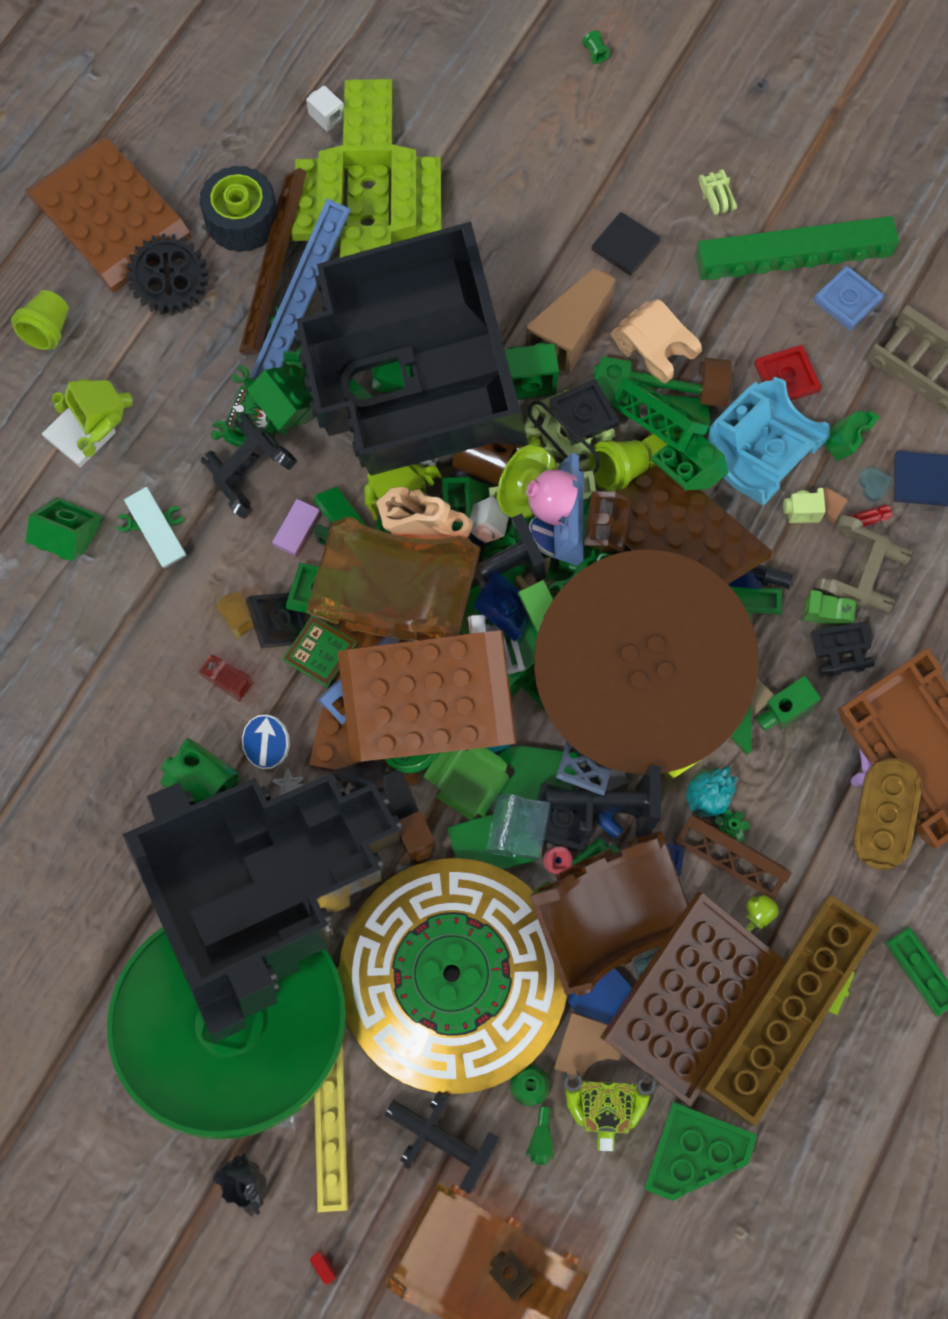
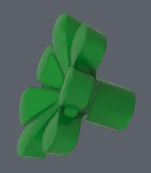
[713,809,749,842]

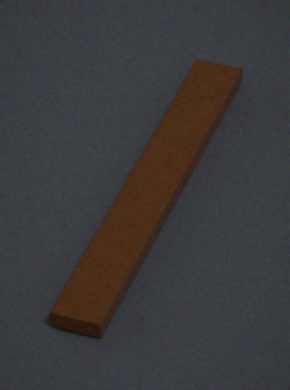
[239,168,307,356]

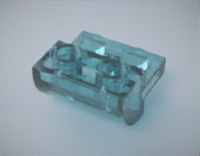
[486,794,551,860]

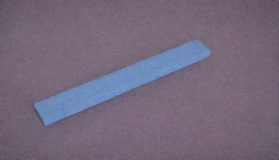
[249,198,350,380]

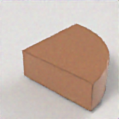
[823,487,848,523]

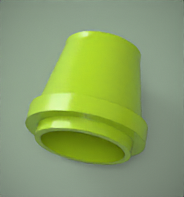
[11,290,69,350]
[589,440,650,492]

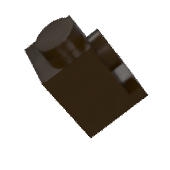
[489,1250,538,1303]

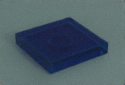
[473,571,530,642]

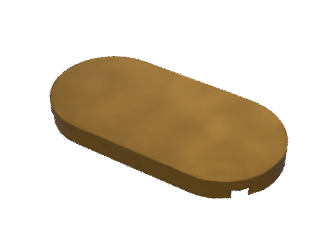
[853,758,922,870]

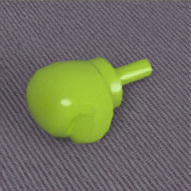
[746,895,779,932]

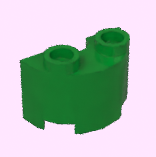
[825,411,880,461]

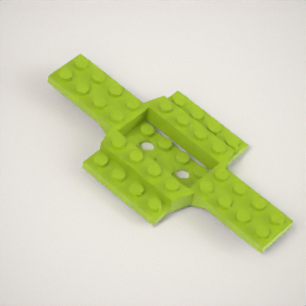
[292,79,442,258]

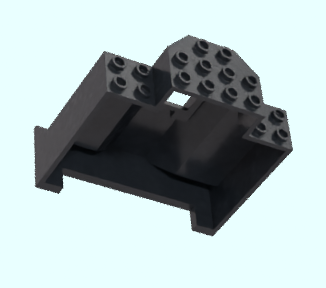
[294,222,529,476]

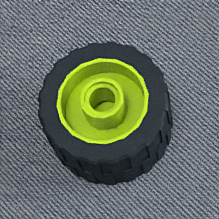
[199,166,277,252]

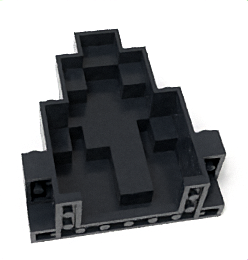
[122,773,402,1043]

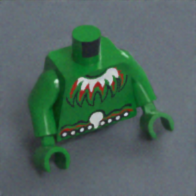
[210,366,289,448]

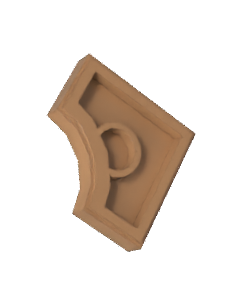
[554,1011,621,1078]

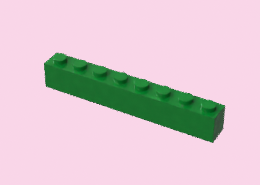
[695,216,899,281]

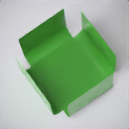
[423,748,510,820]

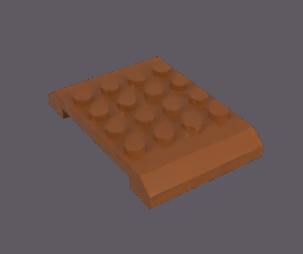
[24,137,192,293]
[338,630,517,762]
[837,648,948,849]

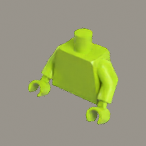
[52,378,133,457]
[364,464,442,520]

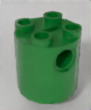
[160,738,241,804]

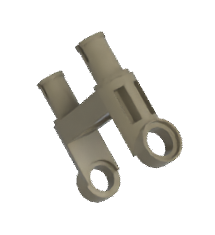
[813,516,912,614]

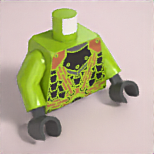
[562,1070,655,1151]

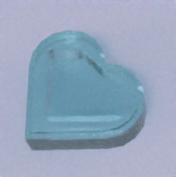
[858,468,893,502]

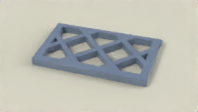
[556,741,611,796]

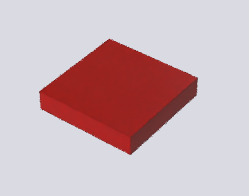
[754,345,822,401]

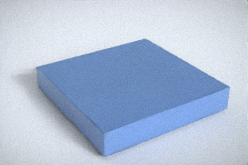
[813,265,885,332]

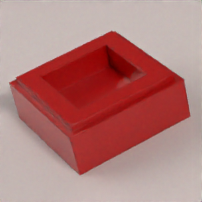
[309,1249,338,1285]

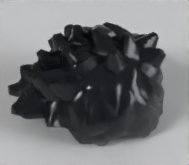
[213,1153,267,1217]

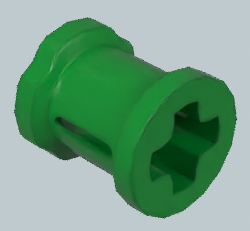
[582,30,610,64]

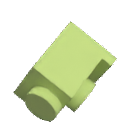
[783,488,826,523]

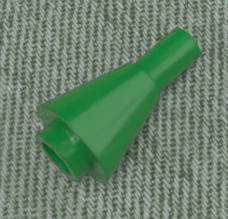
[525,1106,555,1165]

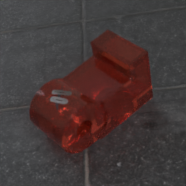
[198,654,253,702]

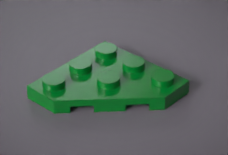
[643,1102,757,1201]

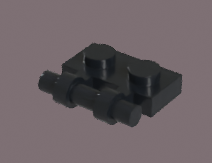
[810,622,875,677]

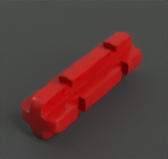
[847,505,892,527]

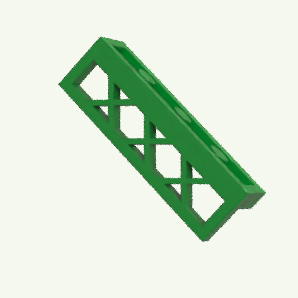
[611,377,709,452]

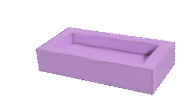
[272,499,321,557]

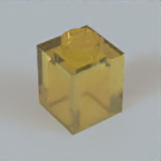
[215,591,254,639]

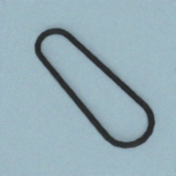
[528,401,600,474]

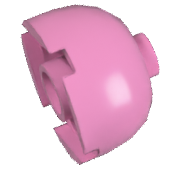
[526,469,578,526]

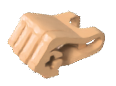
[610,299,702,383]
[376,487,473,548]

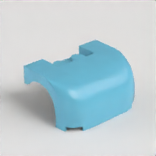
[708,377,830,506]

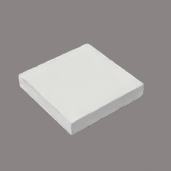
[42,408,116,468]

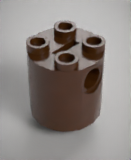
[452,443,524,486]

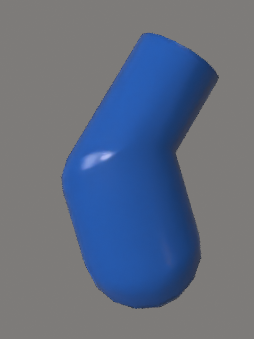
[597,812,624,840]

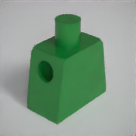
[756,676,821,731]

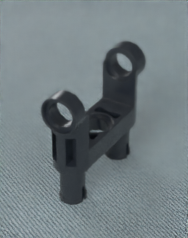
[201,413,297,519]

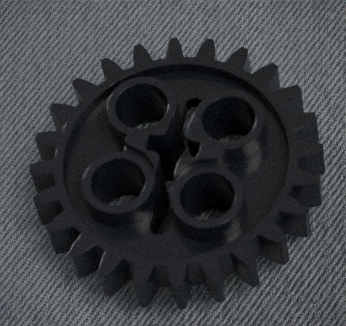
[126,233,209,316]

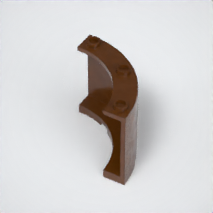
[530,831,688,996]

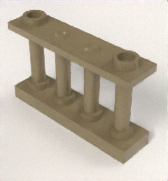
[867,305,948,414]

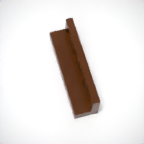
[675,813,792,900]

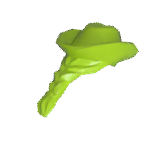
[497,434,558,518]

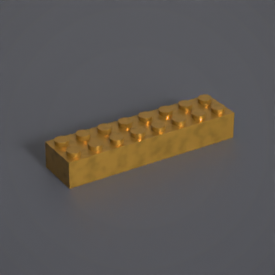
[701,895,880,1126]

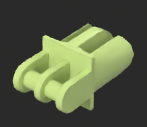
[699,169,737,216]

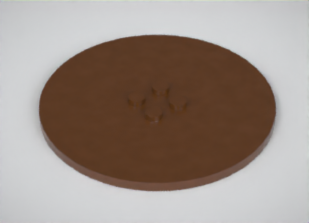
[534,550,759,774]

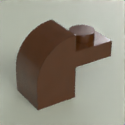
[698,357,732,407]

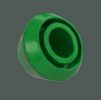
[510,1065,550,1106]

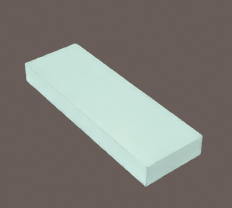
[124,487,187,568]

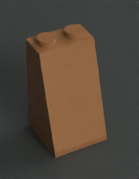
[525,268,616,375]

